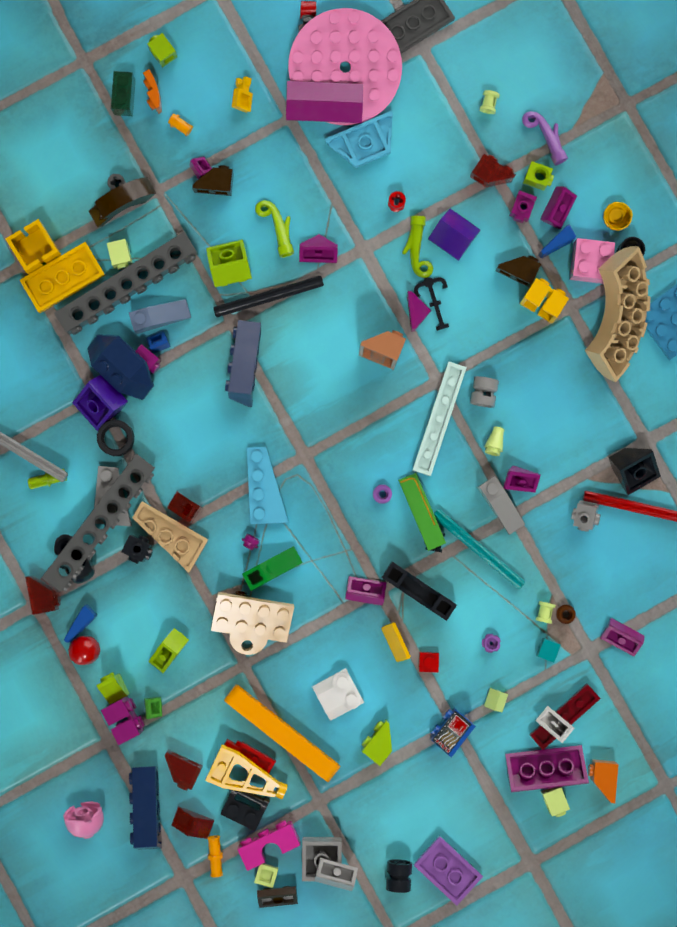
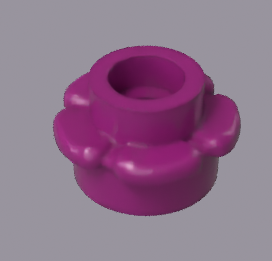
[242,534,260,550]

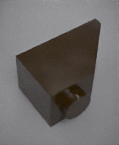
[192,165,234,196]
[495,255,541,287]

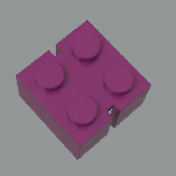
[101,696,145,746]

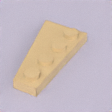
[132,501,209,573]

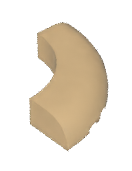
[585,246,650,382]

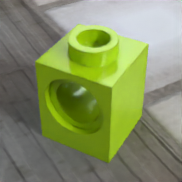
[147,33,178,68]
[523,161,554,191]

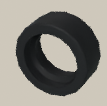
[97,420,134,456]

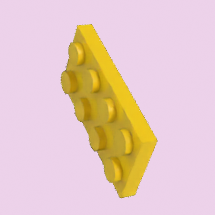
[20,242,105,313]

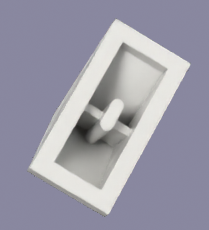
[535,706,575,743]

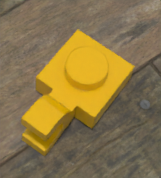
[232,76,253,113]

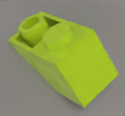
[96,672,130,704]
[361,719,392,766]

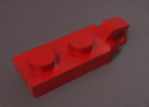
[224,739,276,774]

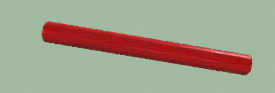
[583,491,677,522]

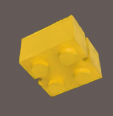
[5,219,61,274]
[519,278,569,324]

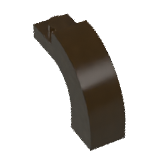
[89,177,156,227]

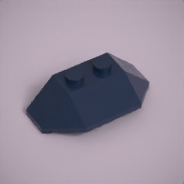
[87,334,154,400]

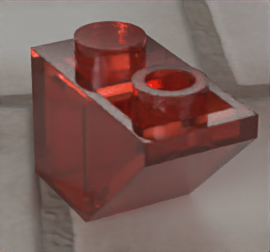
[470,154,516,187]

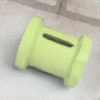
[479,90,500,114]
[535,601,556,624]

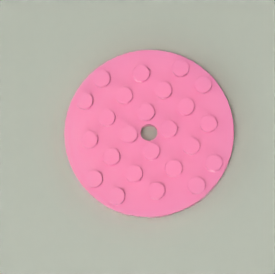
[288,8,402,126]

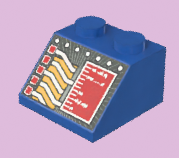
[430,708,476,758]

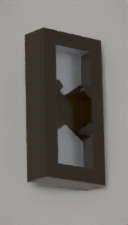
[257,886,298,908]

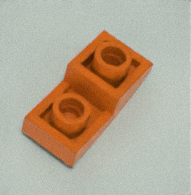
[143,69,162,114]

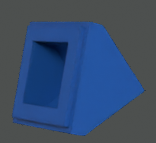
[146,331,170,354]

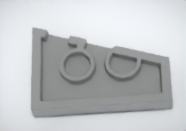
[94,466,132,527]

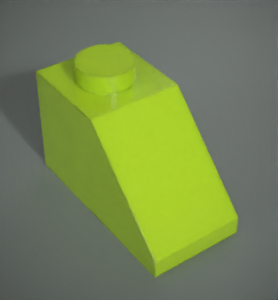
[148,628,189,673]

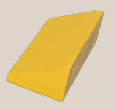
[381,622,411,662]

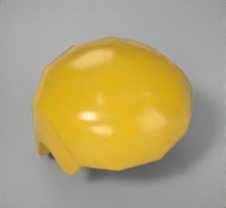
[603,202,633,231]

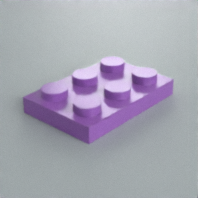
[413,835,483,906]

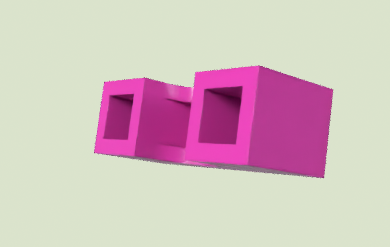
[237,820,301,871]

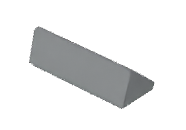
[314,858,358,891]

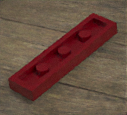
[529,683,601,750]

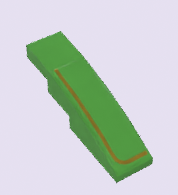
[398,473,446,551]

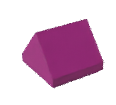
[190,156,212,180]

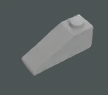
[477,476,525,535]

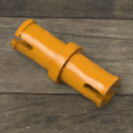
[207,835,223,877]

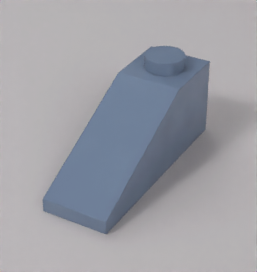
[129,299,191,334]

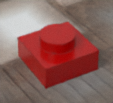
[419,652,439,673]

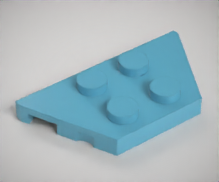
[325,111,393,168]

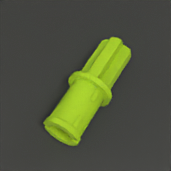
[28,469,67,489]

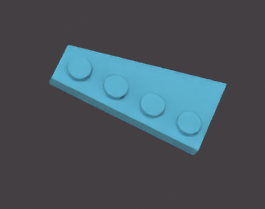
[247,447,289,524]

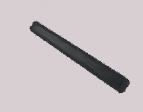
[213,276,324,317]

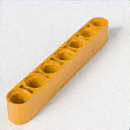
[224,684,341,782]

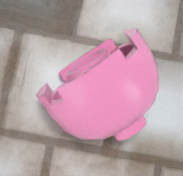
[63,801,104,839]

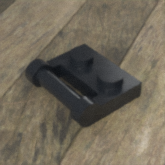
[220,790,270,831]

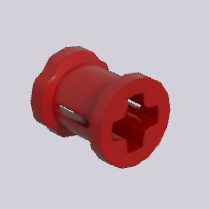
[388,191,406,212]

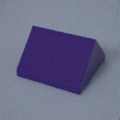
[428,208,481,261]

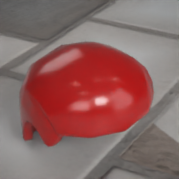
[68,636,100,665]

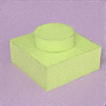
[254,863,278,888]

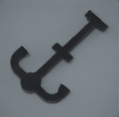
[414,277,449,331]

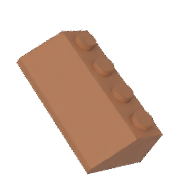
[359,330,406,370]

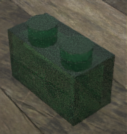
[111,71,136,116]

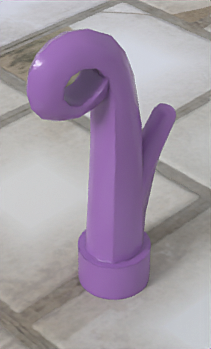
[522,111,568,166]

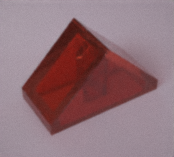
[167,492,202,523]
[172,806,214,839]

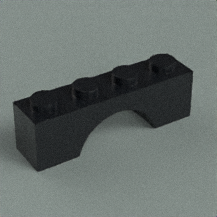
[381,561,457,621]

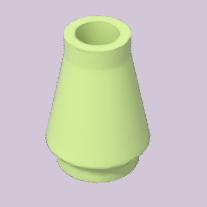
[484,427,504,456]

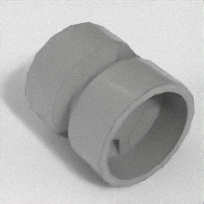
[470,376,499,408]

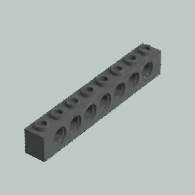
[54,232,198,335]
[40,454,155,593]

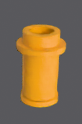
[168,114,193,136]

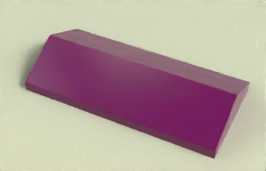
[286,81,363,123]
[505,745,589,793]

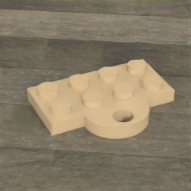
[211,592,294,655]

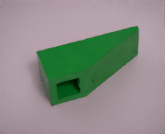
[242,546,303,591]

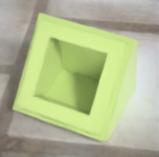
[484,688,508,712]

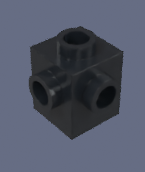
[121,535,153,564]

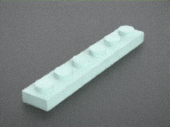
[412,362,467,476]

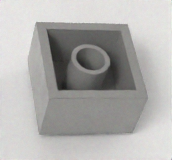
[302,837,342,881]

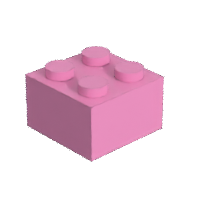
[569,238,615,284]

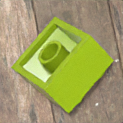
[206,239,252,287]

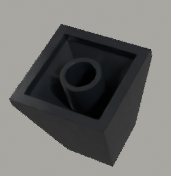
[608,448,661,495]

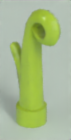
[255,200,294,258]
[402,216,433,278]

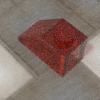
[25,576,61,615]
[165,749,203,791]

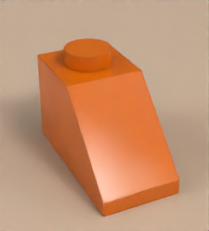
[588,759,619,804]

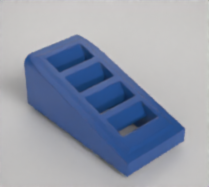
[539,225,576,258]
[64,604,97,643]

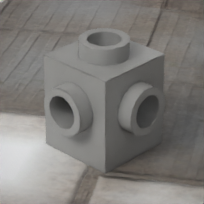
[571,500,601,531]

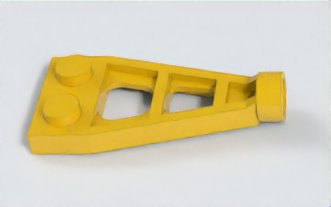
[205,744,288,799]

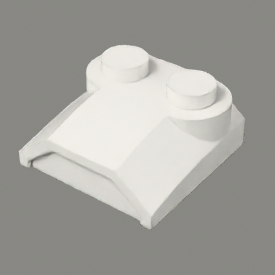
[312,668,364,721]

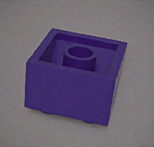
[72,375,128,431]

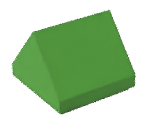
[144,697,162,719]

